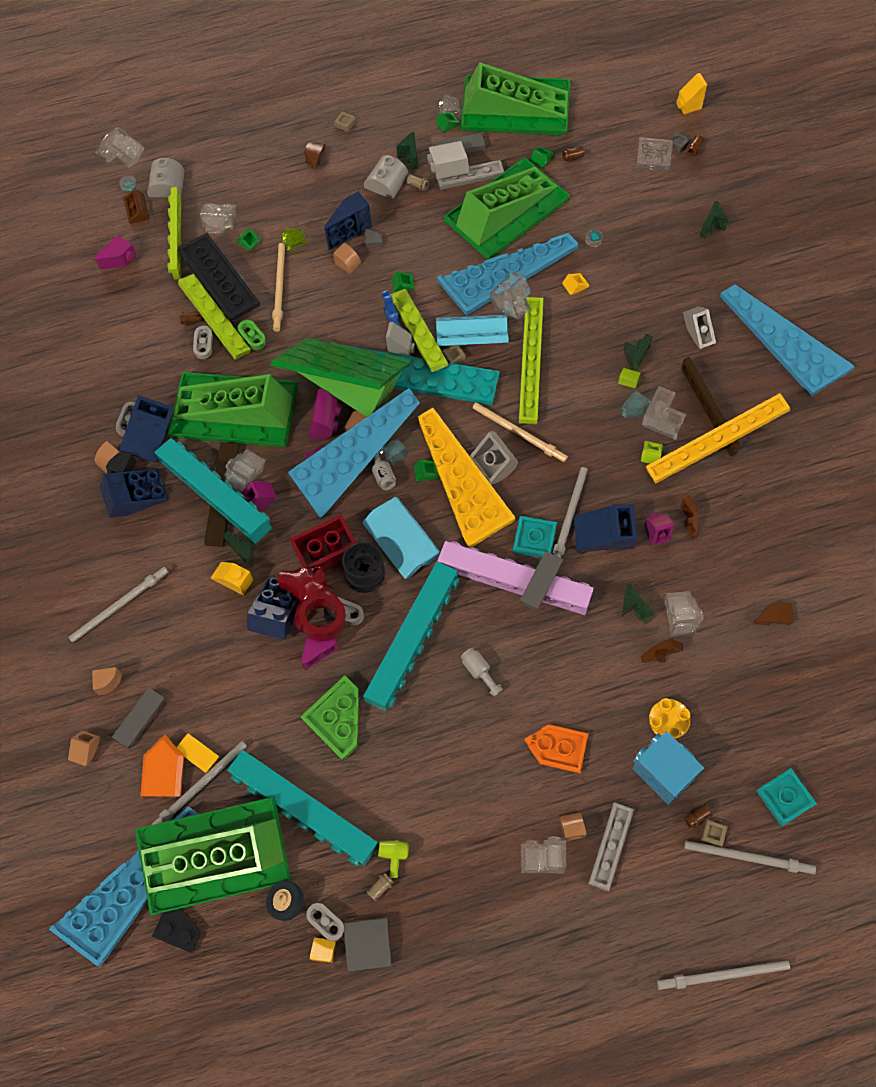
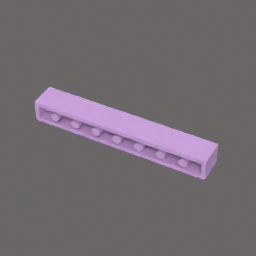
[438,541,594,615]

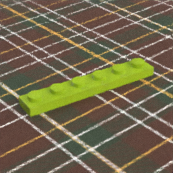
[168,187,181,280]
[178,274,251,360]
[390,289,448,373]

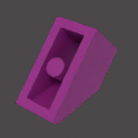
[94,235,136,269]
[241,481,276,511]
[644,513,675,546]
[301,624,339,670]

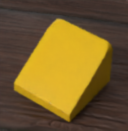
[563,273,589,295]
[310,937,336,963]

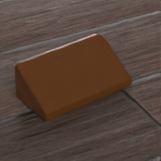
[123,189,149,224]

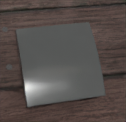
[344,917,392,971]

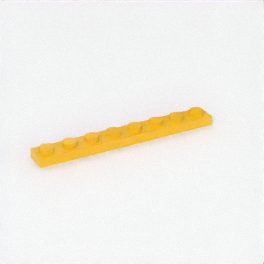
[646,393,790,484]

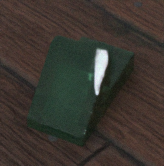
[396,132,418,169]
[700,201,728,239]
[624,333,653,371]
[223,530,256,568]
[621,583,654,624]

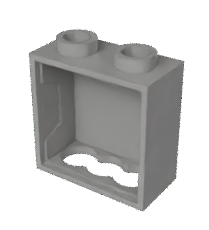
[427,141,469,179]

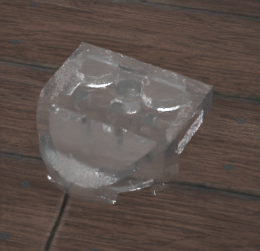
[200,203,238,234]

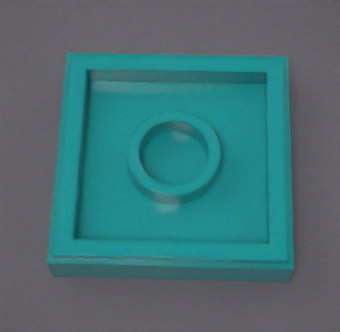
[513,516,557,558]
[756,768,817,827]

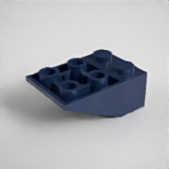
[324,191,372,250]
[119,395,174,463]
[100,469,168,517]
[574,504,637,552]
[247,576,300,640]

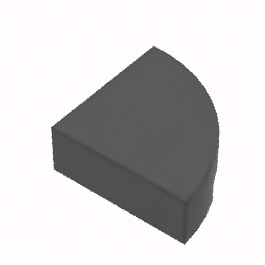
[673,131,690,153]
[365,229,383,247]

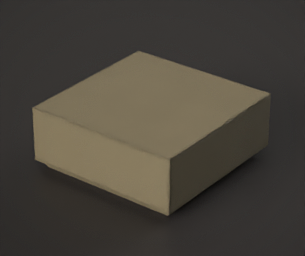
[334,112,356,132]
[442,345,466,364]
[700,819,728,847]

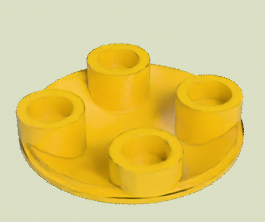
[649,698,691,739]

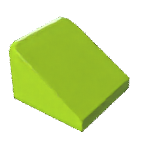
[618,368,641,389]
[641,441,663,464]

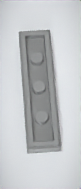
[437,160,504,190]
[588,802,634,892]

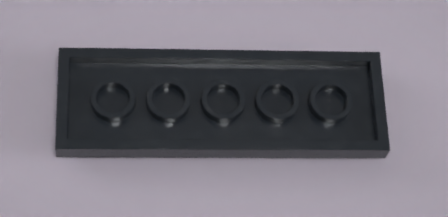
[178,233,260,323]

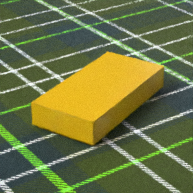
[177,734,220,773]

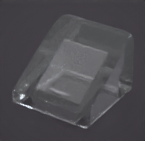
[439,94,460,113]

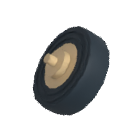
[266,880,304,921]

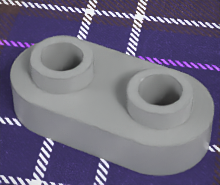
[193,326,213,359]
[116,402,135,437]
[327,597,364,625]
[306,903,344,942]

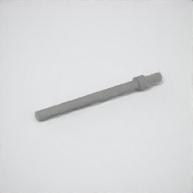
[553,467,588,558]
[68,567,169,643]
[151,741,247,825]
[684,840,816,874]
[657,960,790,990]

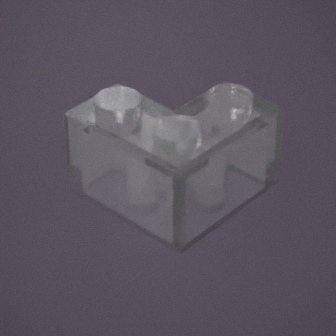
[95,126,144,168]
[489,272,531,320]
[642,386,686,440]
[224,449,266,493]
[664,591,703,637]
[521,837,566,874]

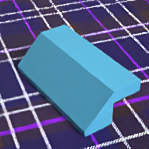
[436,314,509,346]
[362,497,441,579]

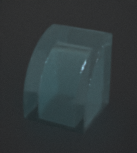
[620,391,650,418]
[380,438,407,466]

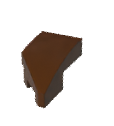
[304,141,325,170]
[680,495,699,538]
[754,603,794,626]
[641,639,683,663]

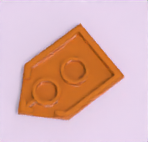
[524,724,589,773]
[140,735,184,797]

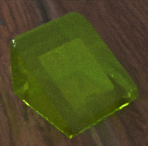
[282,228,307,249]

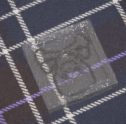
[636,137,672,170]

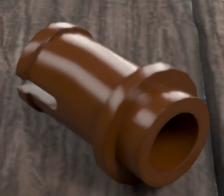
[686,135,704,156]
[562,146,584,162]
[179,311,202,326]
[684,804,712,828]

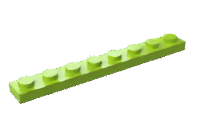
[519,297,543,424]

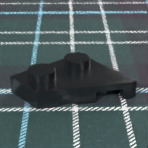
[152,908,202,953]

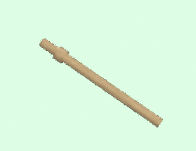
[272,243,285,332]
[473,402,568,462]

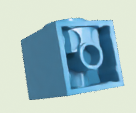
[632,731,704,806]

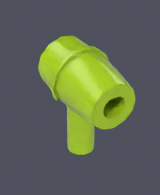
[378,840,409,878]

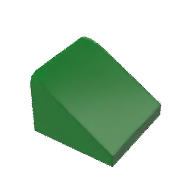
[436,112,460,132]
[530,147,554,168]
[236,227,261,251]
[392,271,414,292]
[414,459,439,481]

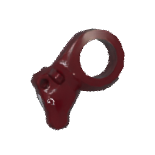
[277,566,346,642]

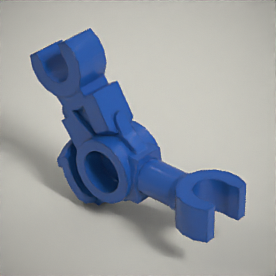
[381,290,406,331]

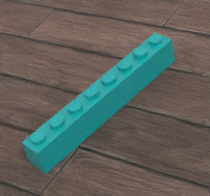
[154,438,272,544]
[363,561,460,712]
[227,750,379,867]

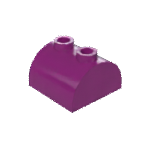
[308,389,341,439]

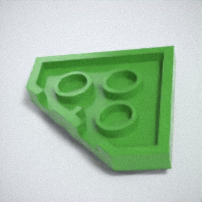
[301,675,359,761]

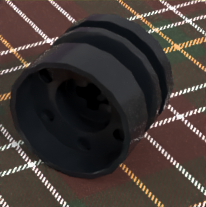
[342,542,385,593]

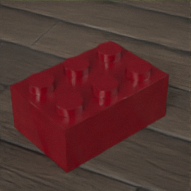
[289,514,356,571]

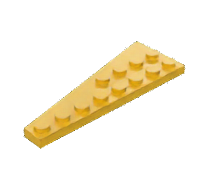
[418,408,515,548]

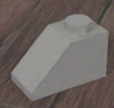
[683,306,716,349]
[386,322,415,356]

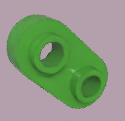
[238,320,266,350]

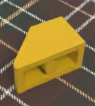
[677,73,707,114]
[211,562,254,596]

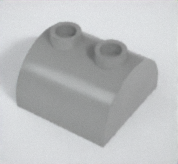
[364,155,409,200]
[147,158,185,197]
[470,431,518,484]

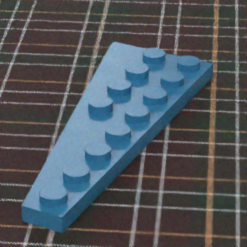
[437,233,579,316]
[720,284,854,397]
[288,388,420,518]
[49,807,198,967]

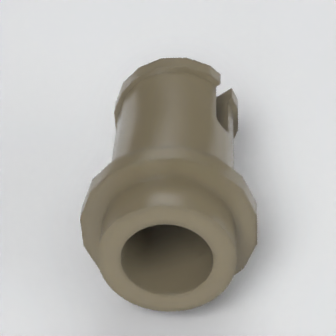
[407,174,429,191]
[366,873,394,902]

